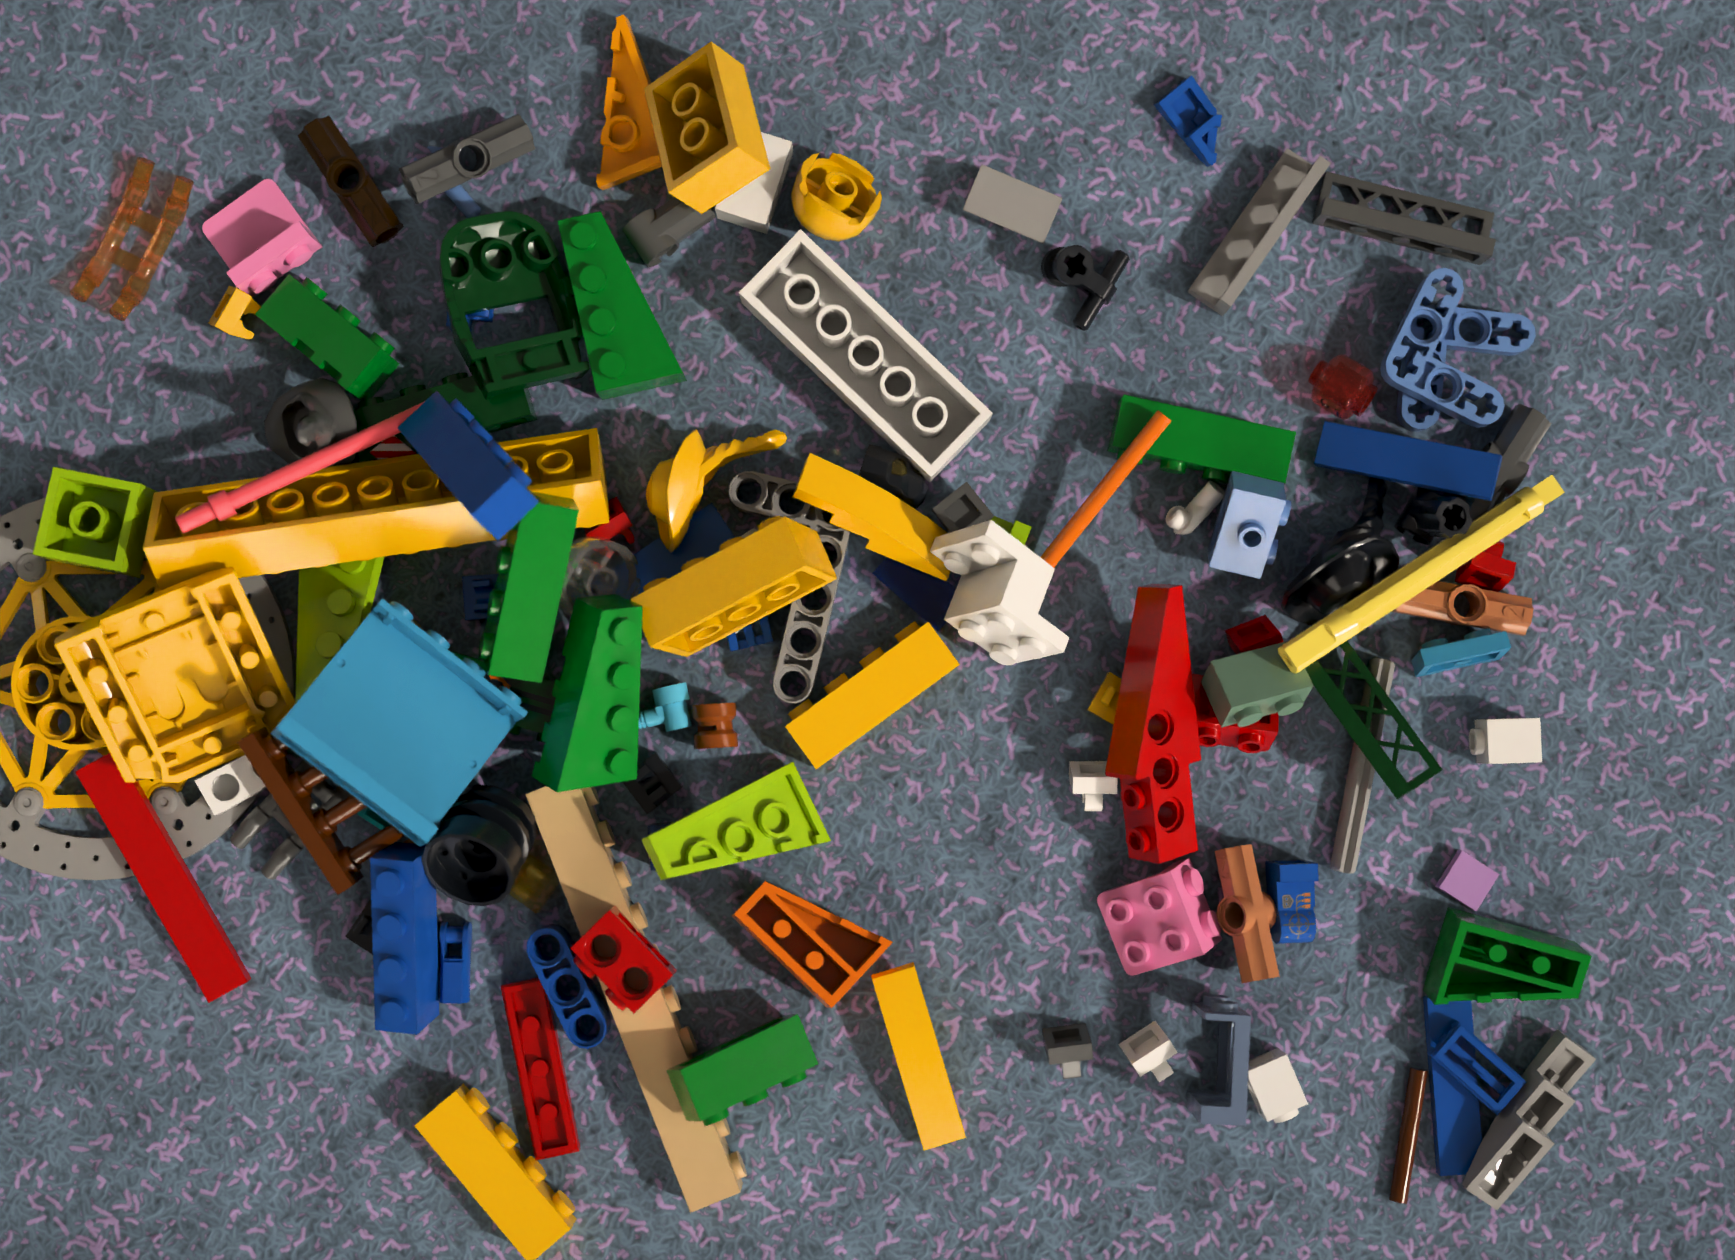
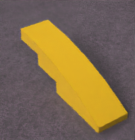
[793,453,950,581]
[871,962,966,1150]

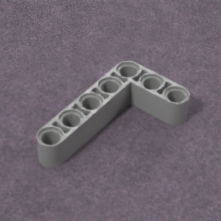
[729,471,851,704]

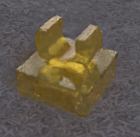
[509,852,560,914]

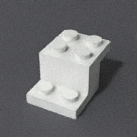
[930,520,1069,665]

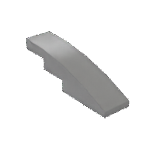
[1462,1029,1596,1210]

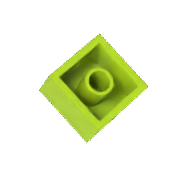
[33,467,158,578]

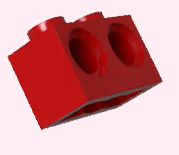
[570,906,677,1014]

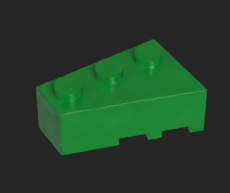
[255,274,400,400]
[1423,907,1592,1005]

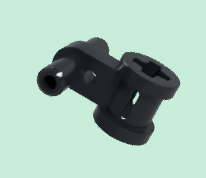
[1041,245,1130,331]

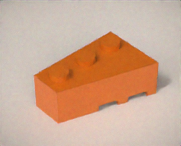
[731,881,893,1008]

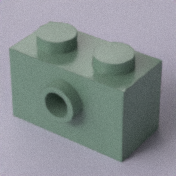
[1201,641,1314,728]

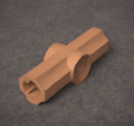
[1392,581,1534,636]
[1215,844,1280,983]

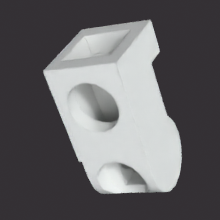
[195,755,266,816]

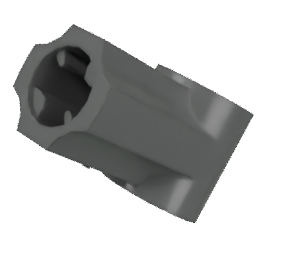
[623,197,716,267]

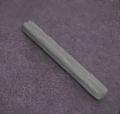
[1330,658,1395,874]

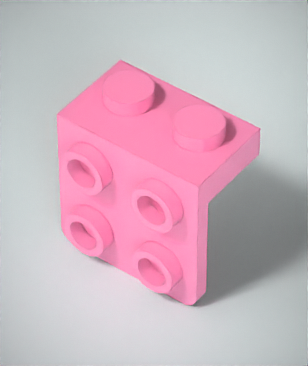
[202,179,322,297]
[1097,858,1222,976]

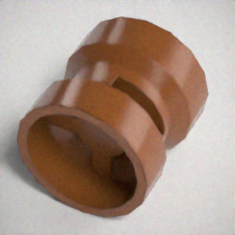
[692,703,738,749]

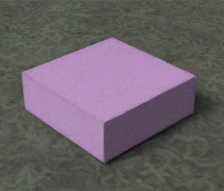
[1435,850,1500,912]

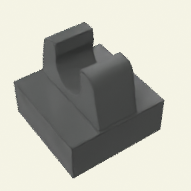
[931,481,994,533]
[1042,1023,1093,1079]

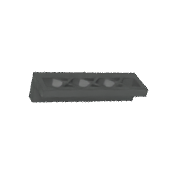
[1312,171,1496,265]

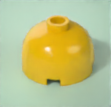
[791,153,882,242]

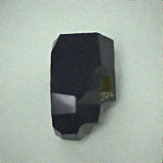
[859,444,928,509]

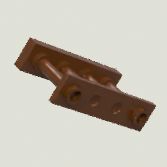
[237,727,437,895]

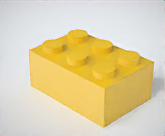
[644,41,770,214]

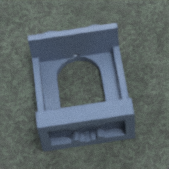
[1186,994,1251,1126]

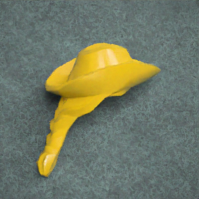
[646,429,787,553]

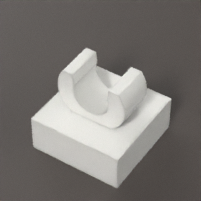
[1069,761,1118,811]
[1118,1021,1178,1082]

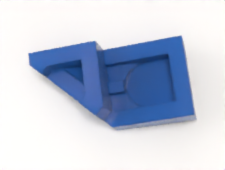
[1154,75,1222,167]

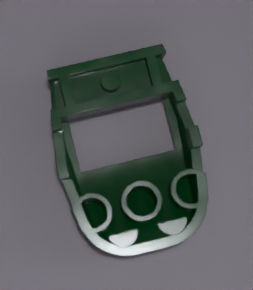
[439,211,590,400]

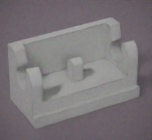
[963,164,1062,244]

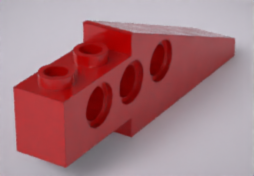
[1105,584,1201,864]

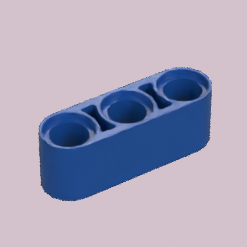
[526,924,611,1049]

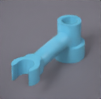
[639,682,692,732]

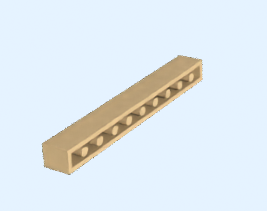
[525,786,747,1213]

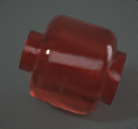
[1308,354,1378,420]

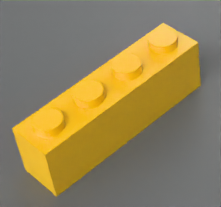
[785,621,960,769]
[414,1083,576,1260]

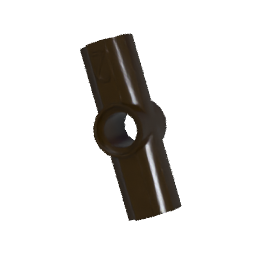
[298,115,404,247]

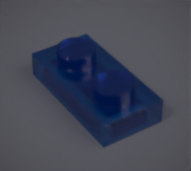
[872,557,956,632]

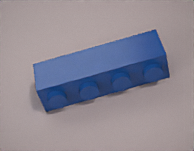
[398,391,539,541]
[370,842,439,1035]

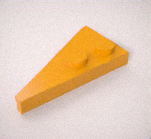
[596,14,662,190]

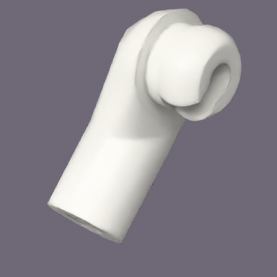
[1166,480,1225,535]

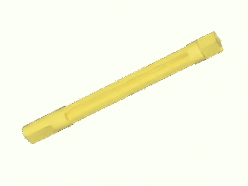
[1278,475,1565,674]

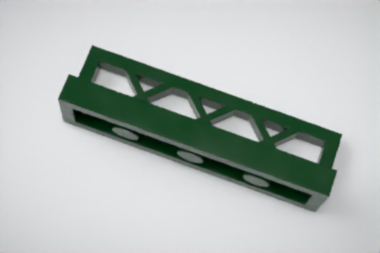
[1306,641,1443,800]

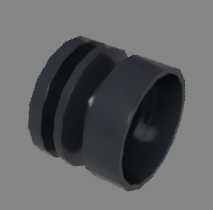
[422,785,538,906]

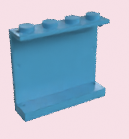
[271,599,528,846]

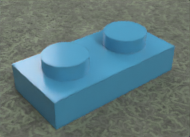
[1411,629,1511,677]

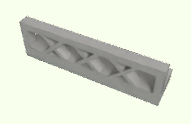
[1187,148,1331,316]

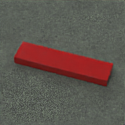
[501,977,581,1161]

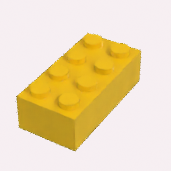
[631,516,837,657]

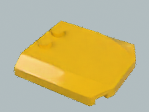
[54,567,295,783]

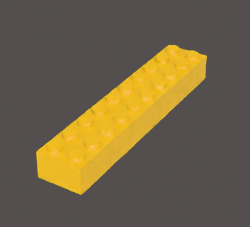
[143,428,610,590]

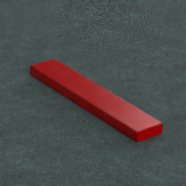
[75,753,251,1003]

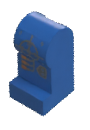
[1265,860,1319,944]

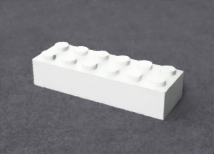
[739,229,993,483]

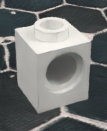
[1469,718,1542,764]
[1248,1048,1308,1123]

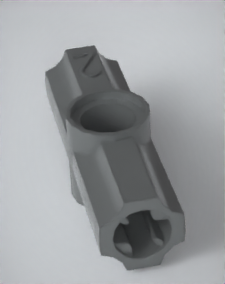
[399,114,535,204]
[1458,404,1552,520]

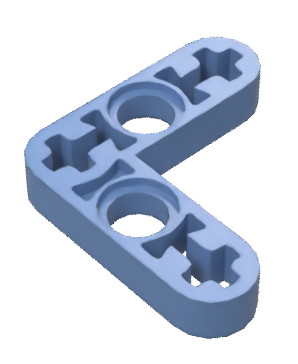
[1380,268,1504,428]
[1396,304,1536,432]

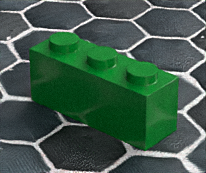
[666,1014,818,1126]

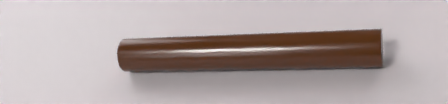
[1389,1067,1428,1204]

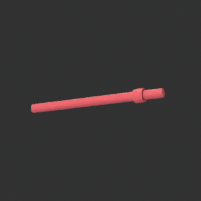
[175,401,425,534]

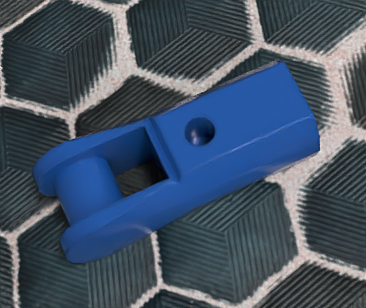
[439,921,472,1004]

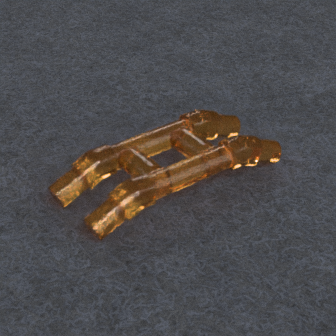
[70,157,194,321]

